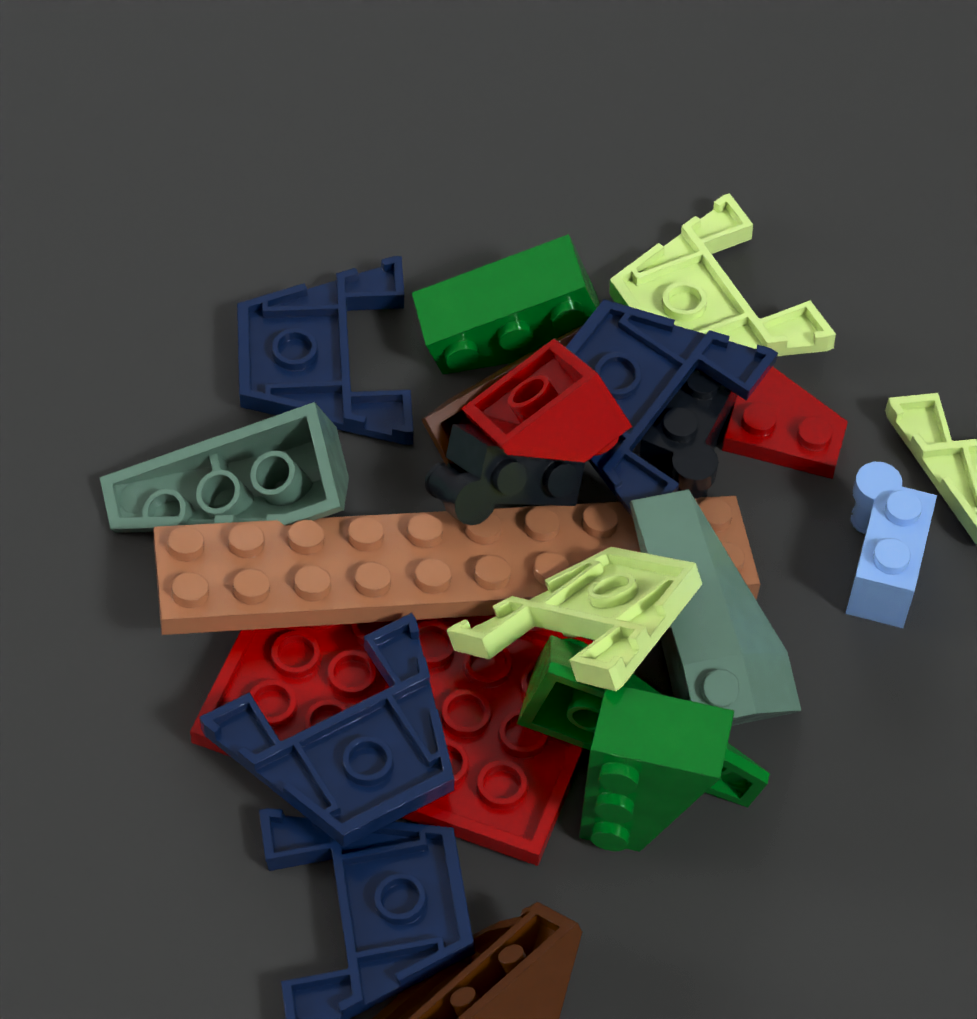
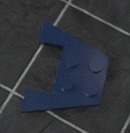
[237,256,414,445]
[566,299,778,518]
[200,613,454,847]
[259,808,476,1019]

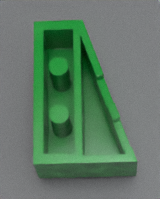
[412,234,600,374]
[579,686,734,852]

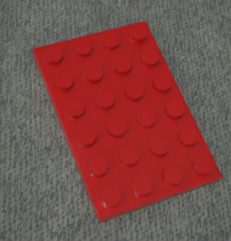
[190,615,593,866]

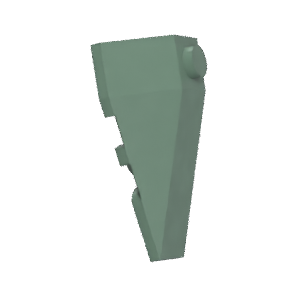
[100,402,349,533]
[629,489,801,726]

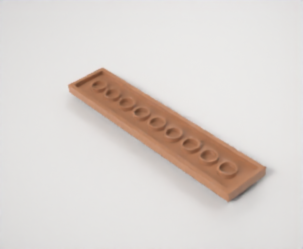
[153,496,760,635]

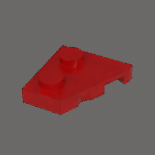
[722,366,848,479]

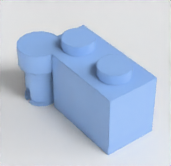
[845,461,937,628]

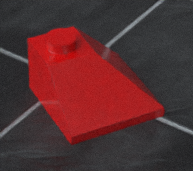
[461,338,633,463]

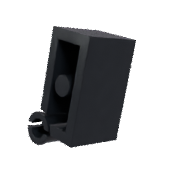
[639,369,736,499]
[425,424,585,525]

